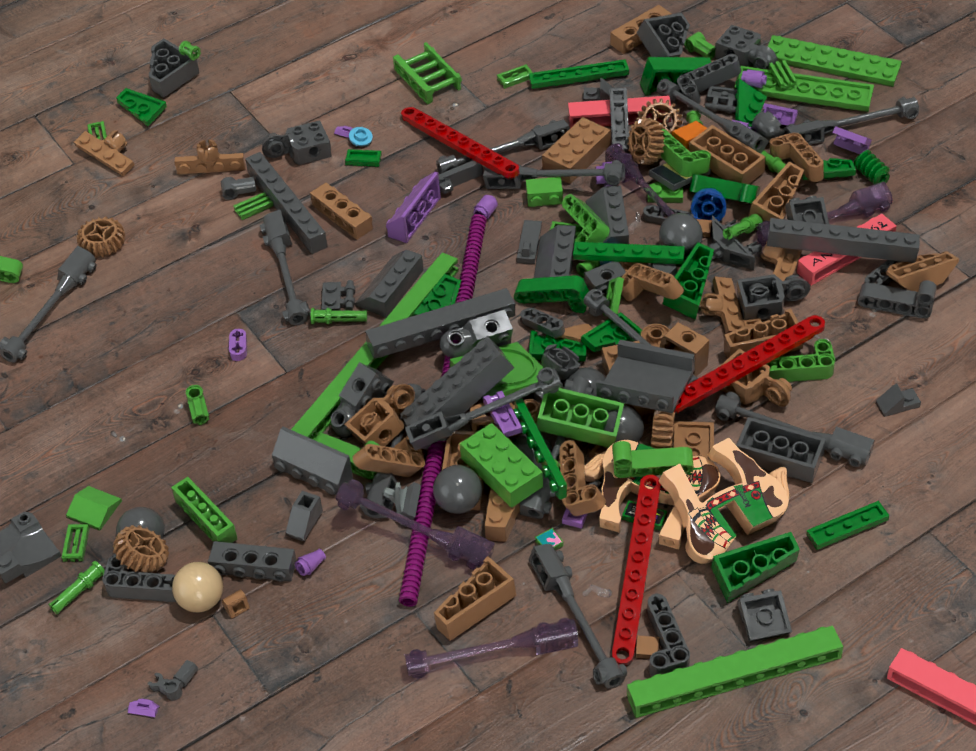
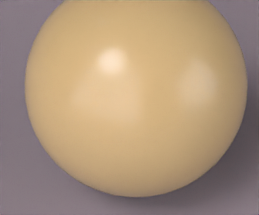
[172,562,223,613]

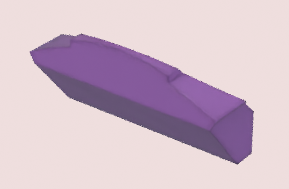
[334,126,353,138]
[128,699,160,717]

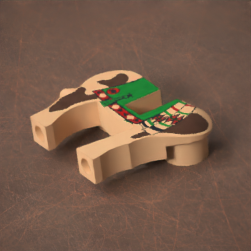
[659,438,789,564]
[584,440,720,550]

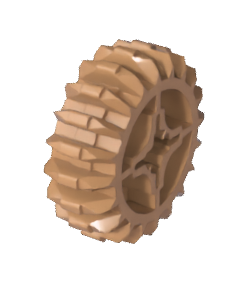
[636,98,683,134]
[627,118,665,165]
[77,216,125,258]
[651,410,675,449]
[113,525,169,573]

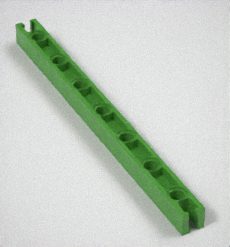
[291,252,459,440]

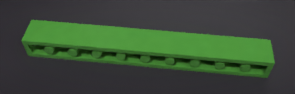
[627,626,843,718]

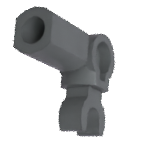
[148,660,198,701]

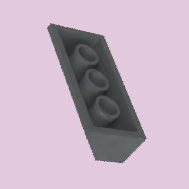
[586,185,629,244]
[534,225,576,278]
[355,249,424,318]
[272,426,353,497]

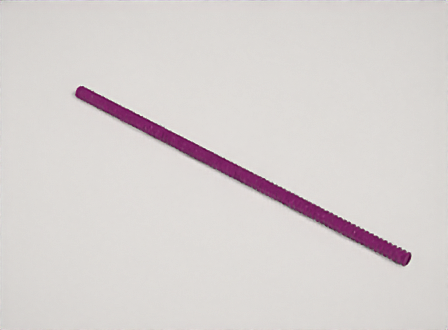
[399,214,487,607]

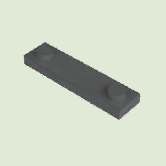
[609,88,629,152]

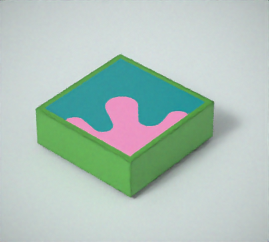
[535,528,563,550]

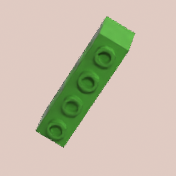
[171,477,238,543]

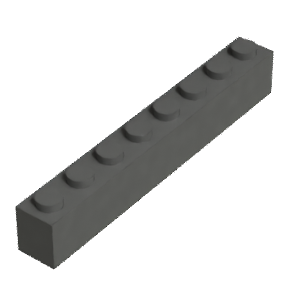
[245,152,328,254]
[767,218,920,263]
[365,288,515,359]

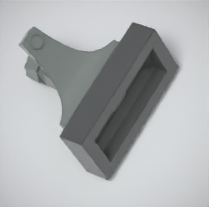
[382,482,421,527]

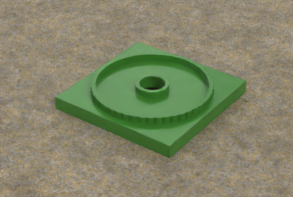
[450,342,543,400]

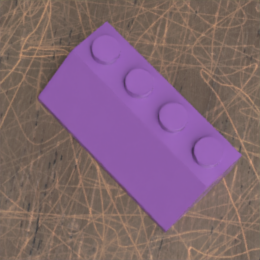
[386,172,441,243]

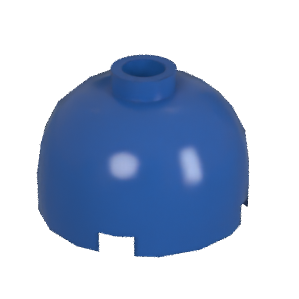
[691,188,727,221]

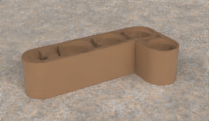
[770,133,824,182]
[621,263,684,301]
[353,436,425,477]
[559,440,606,516]

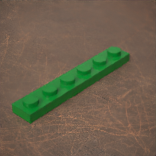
[529,59,629,89]
[573,242,685,264]
[512,398,567,500]

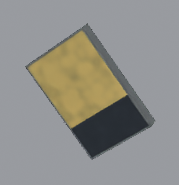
[649,163,711,191]

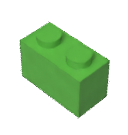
[526,177,563,207]

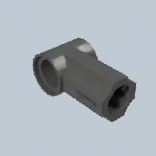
[221,177,256,200]

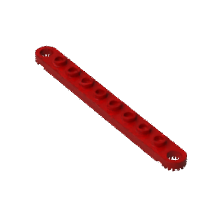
[401,107,520,179]
[674,315,825,413]
[612,475,661,666]

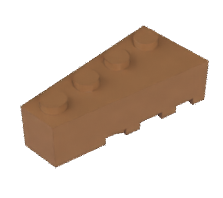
[748,161,804,228]
[724,308,803,359]
[485,488,520,542]
[434,556,517,641]

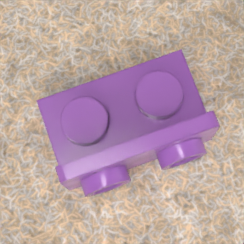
[833,126,872,154]

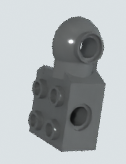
[715,25,778,69]
[262,120,332,165]
[737,274,811,320]
[440,309,513,358]
[331,362,394,437]

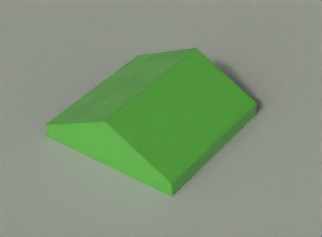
[66,486,122,530]

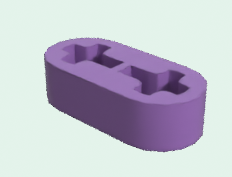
[229,329,247,361]

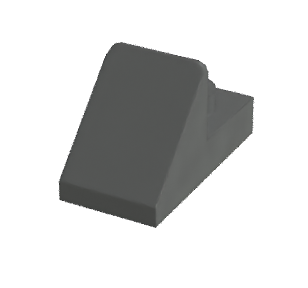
[583,78,614,101]
[876,383,921,417]

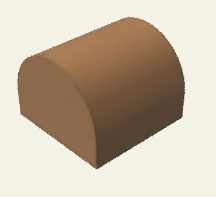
[222,589,250,618]

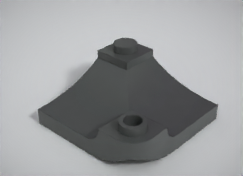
[0,512,61,584]

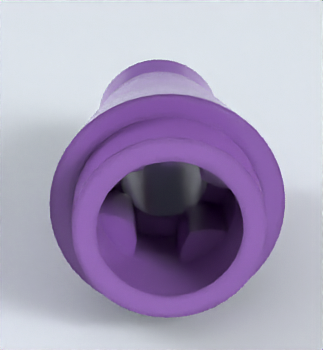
[295,549,326,576]

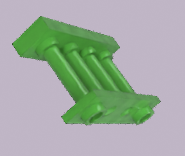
[393,42,462,105]

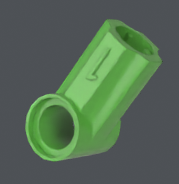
[684,32,715,60]
[186,385,209,425]

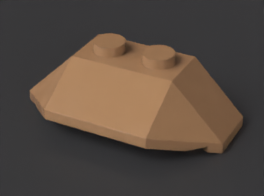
[886,251,959,292]

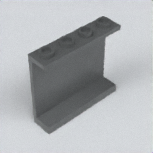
[596,340,695,413]

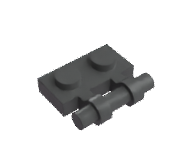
[705,86,737,114]
[321,280,355,311]

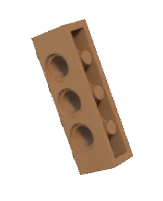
[610,5,672,54]
[310,183,373,240]

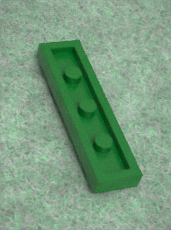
[806,501,890,550]

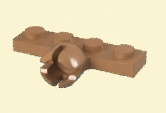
[74,130,135,177]
[175,139,246,174]
[761,242,803,281]
[700,276,745,334]

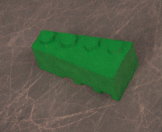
[640,57,711,96]
[663,242,714,320]
[711,532,800,603]

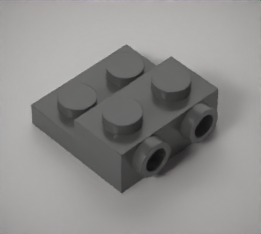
[785,196,829,224]
[737,589,792,642]

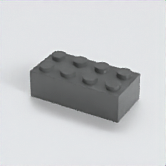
[736,417,826,483]

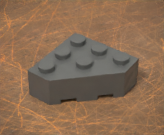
[636,13,690,57]
[149,38,200,98]

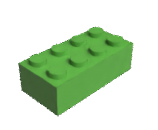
[536,388,624,448]
[460,423,543,508]

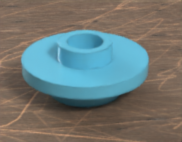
[349,127,373,147]

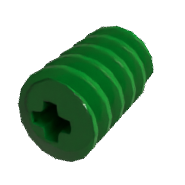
[853,150,890,187]

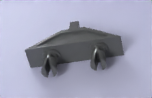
[709,215,762,270]

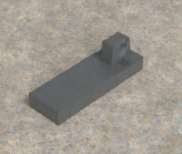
[438,160,483,194]
[517,220,542,264]

